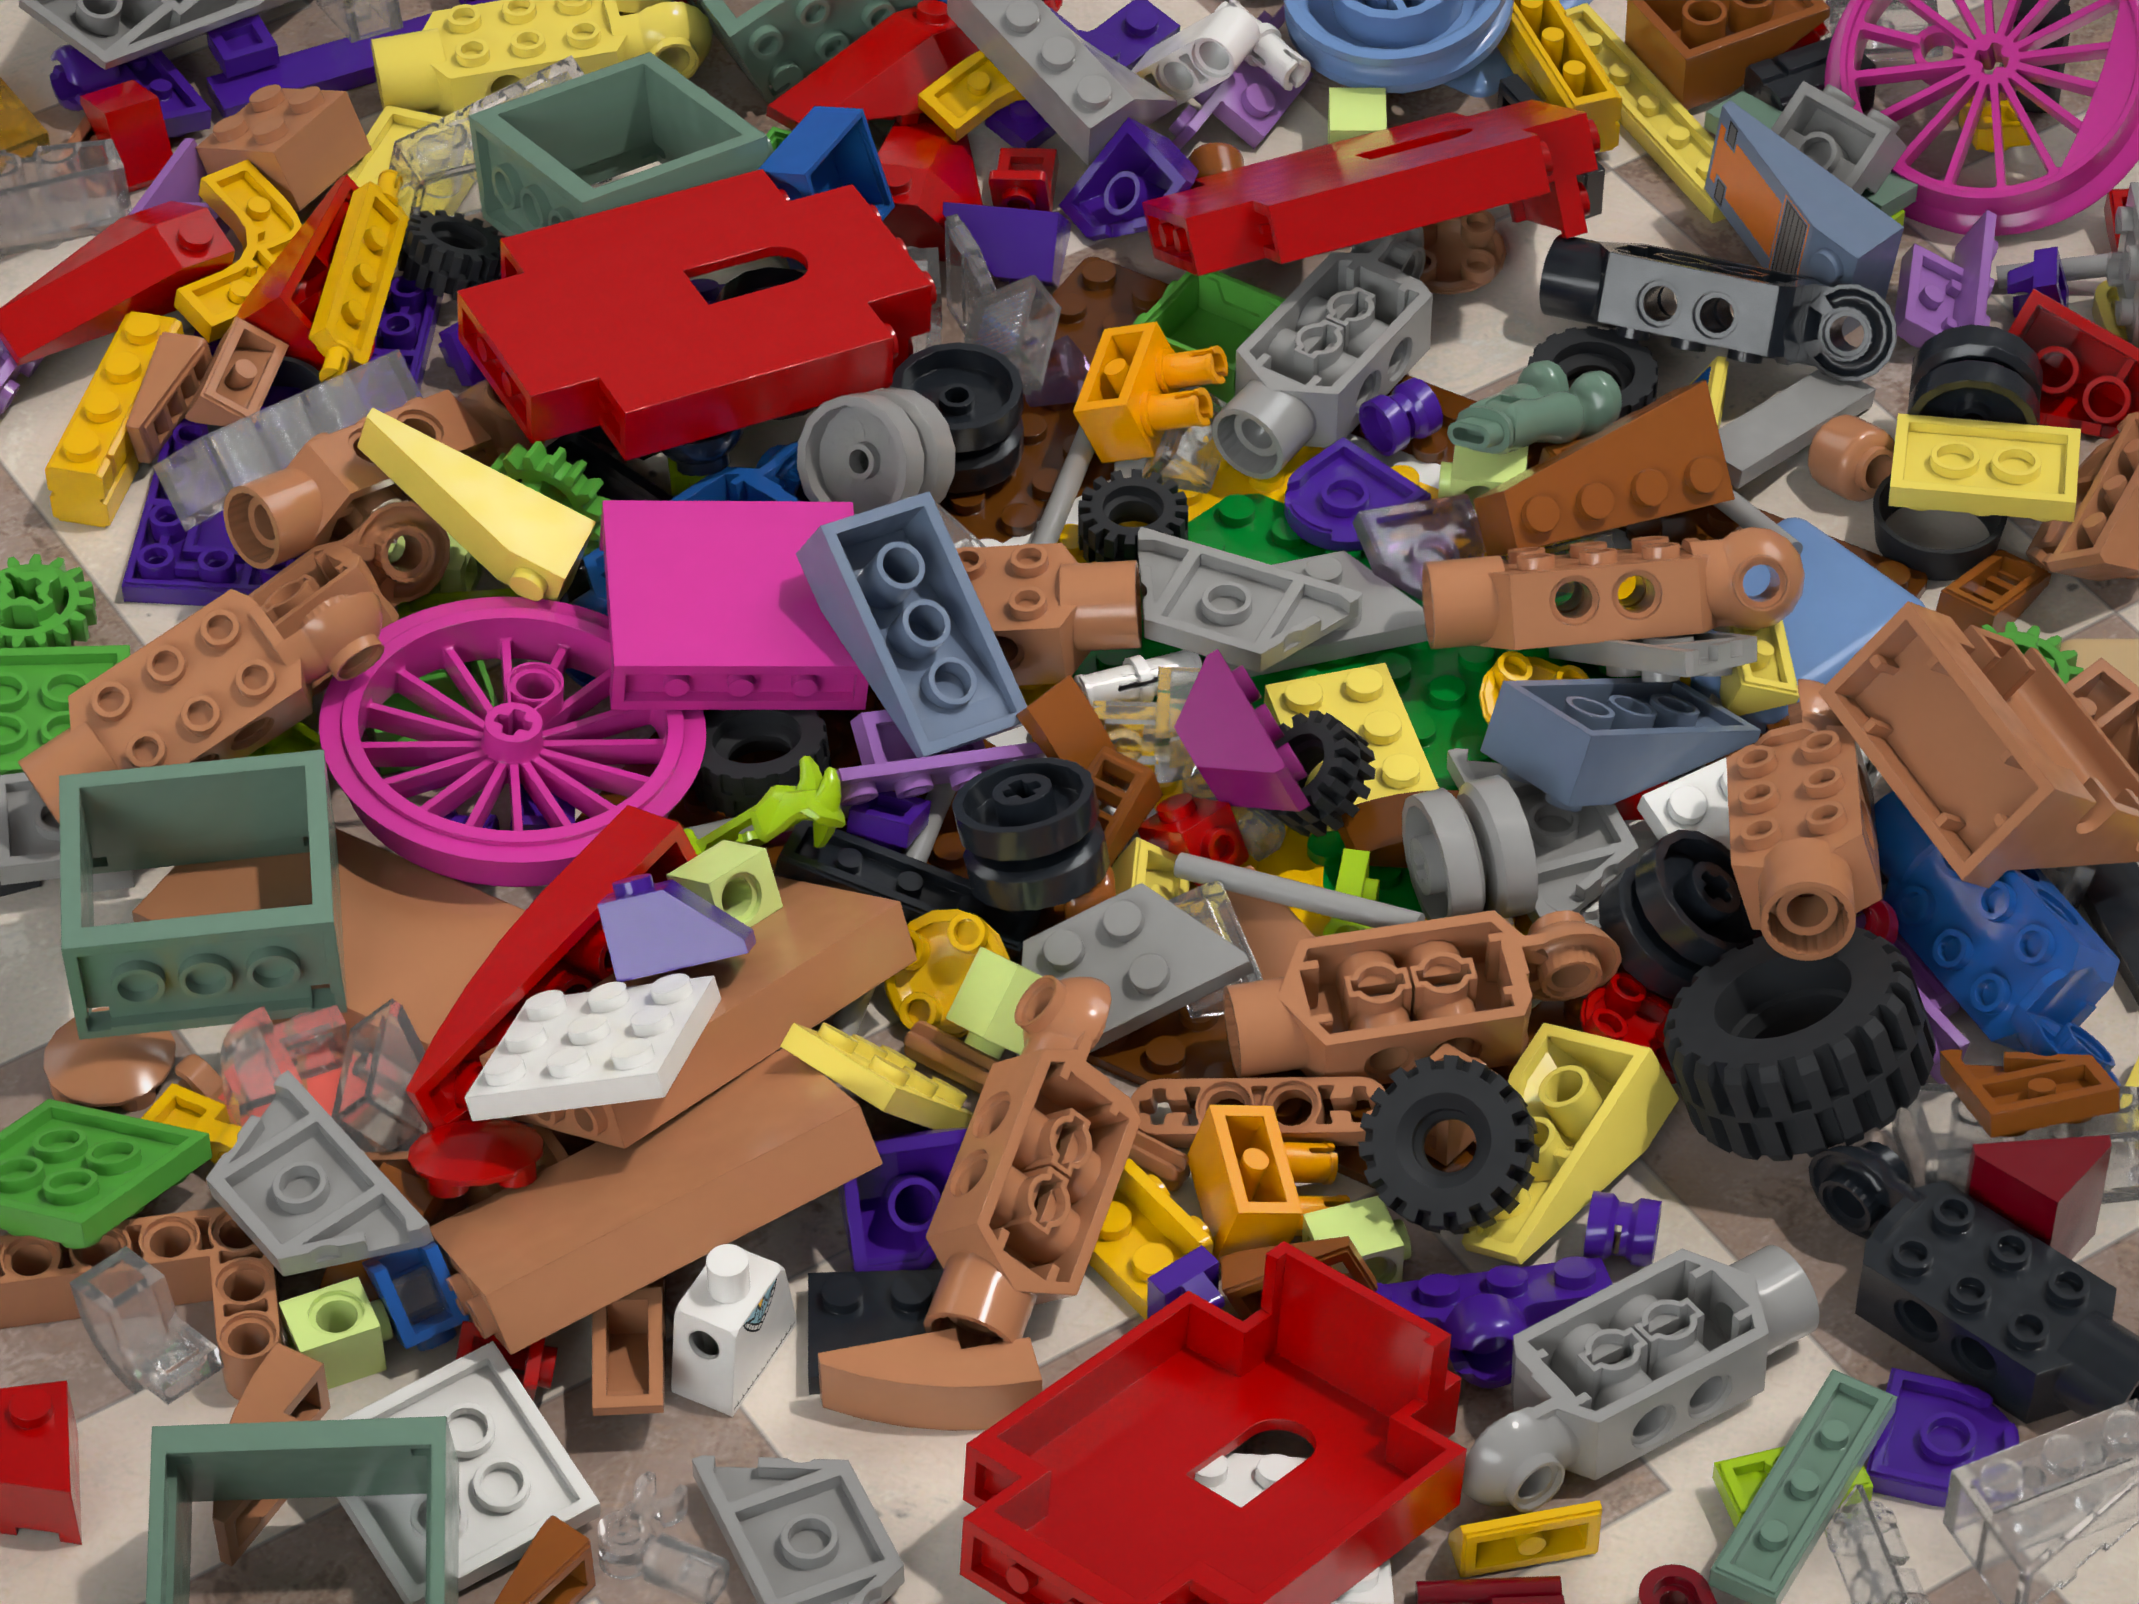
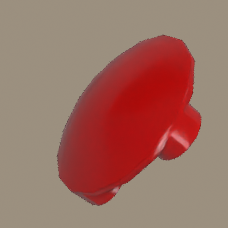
[1579,973,1677,1084]
[408,1119,544,1198]

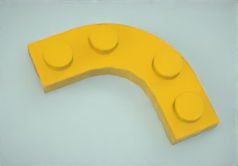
[918,50,1026,142]
[174,159,302,343]

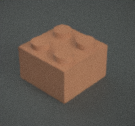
[195,84,372,211]

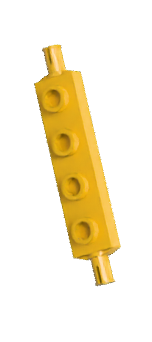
[308,169,410,388]

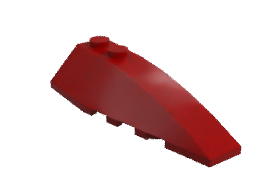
[405,805,697,1131]

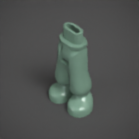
[1447,360,1622,455]

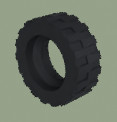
[1528,326,1659,440]
[693,710,832,818]

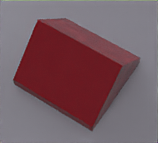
[1965,1135,2112,1260]

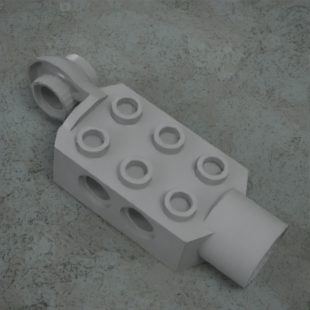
[1212,227,1433,479]
[1462,1245,1819,1512]

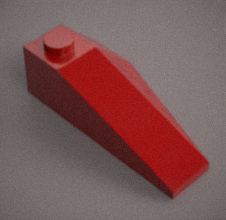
[766,0,980,130]
[233,174,375,388]
[2008,288,2139,439]

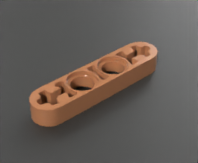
[1131,1076,1385,1148]

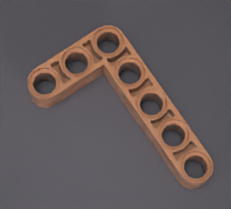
[0,1207,284,1400]

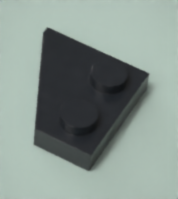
[808,1269,944,1395]

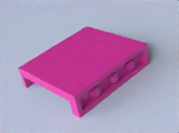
[599,500,869,710]

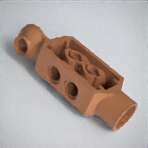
[223,380,546,569]
[248,501,450,697]
[1422,527,1805,650]
[956,543,1142,686]
[18,589,385,825]
[1726,679,1882,961]
[1223,910,1622,1084]
[924,975,1141,1349]

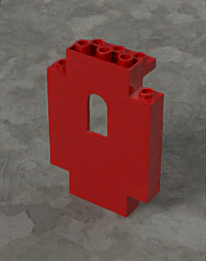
[1142,99,1601,276]
[457,169,937,461]
[959,1241,1467,1604]

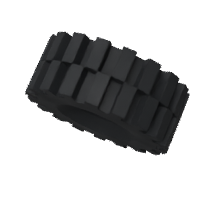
[1358,1055,1540,1235]

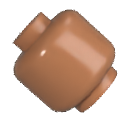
[1808,414,1895,502]

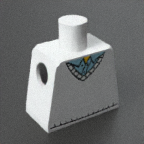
[671,1244,797,1417]

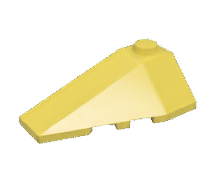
[357,407,596,601]
[1461,1023,1679,1265]

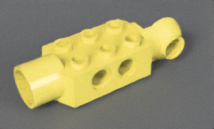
[371,0,713,122]

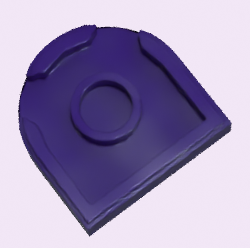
[1284,437,1431,551]
[1866,1368,2020,1508]

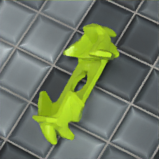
[683,756,846,856]

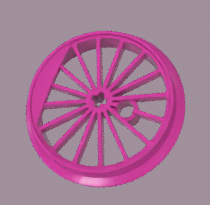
[1824,0,2139,236]
[319,597,706,887]

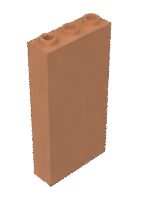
[132,828,525,1078]
[479,876,917,1149]
[430,1049,883,1355]

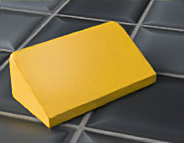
[1448,1500,1602,1578]

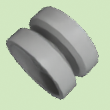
[797,387,956,515]
[1402,774,1538,920]

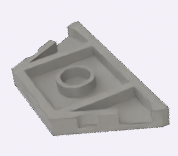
[1137,527,1363,673]
[1227,550,1428,677]
[1549,630,1757,682]
[1447,748,1639,924]
[1016,883,1254,1056]
[206,1070,434,1277]
[692,1455,905,1604]

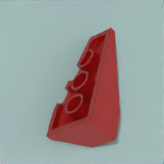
[878,113,983,265]
[0,201,235,366]

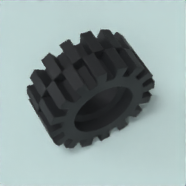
[397,210,505,301]
[1078,469,1188,569]
[1264,710,1376,837]

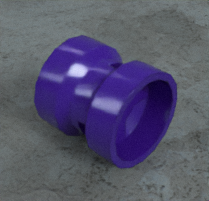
[1359,377,1443,456]
[1583,1191,1662,1267]

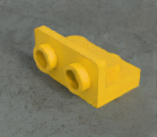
[1089,1158,1215,1320]

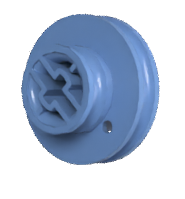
[1283,0,1514,94]

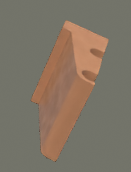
[1818,601,2139,889]

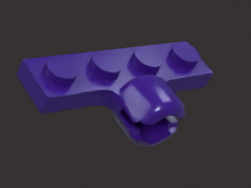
[985,0,1181,148]
[49,44,212,138]
[1375,1256,1613,1388]

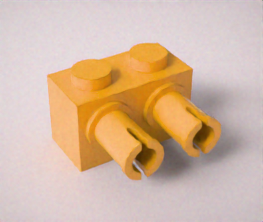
[1073,321,1228,463]
[1187,1105,1351,1264]

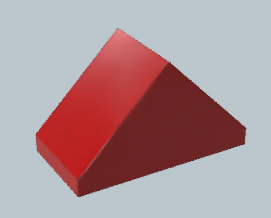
[80,80,173,194]

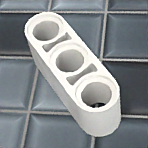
[1131,6,1260,106]

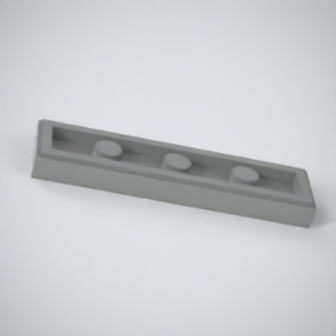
[1718,370,1876,489]

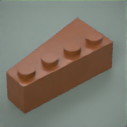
[1473,380,1735,556]

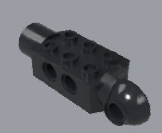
[1539,234,1897,381]
[1808,1141,2139,1439]

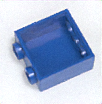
[758,106,895,270]

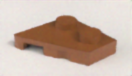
[1940,1049,2120,1138]

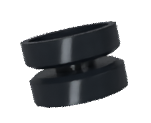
[1907,324,2043,425]
[890,342,1024,494]
[952,757,1110,911]
[1598,829,1763,999]

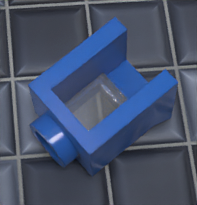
[362,1241,470,1351]

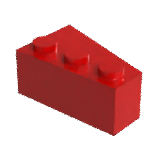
[0,1380,82,1545]

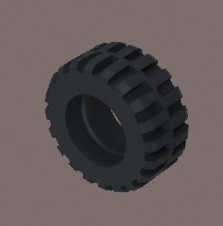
[1663,927,1936,1161]

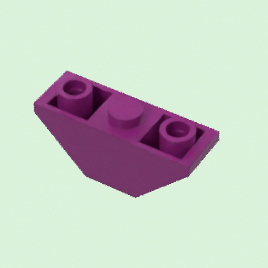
[1174,649,1310,812]

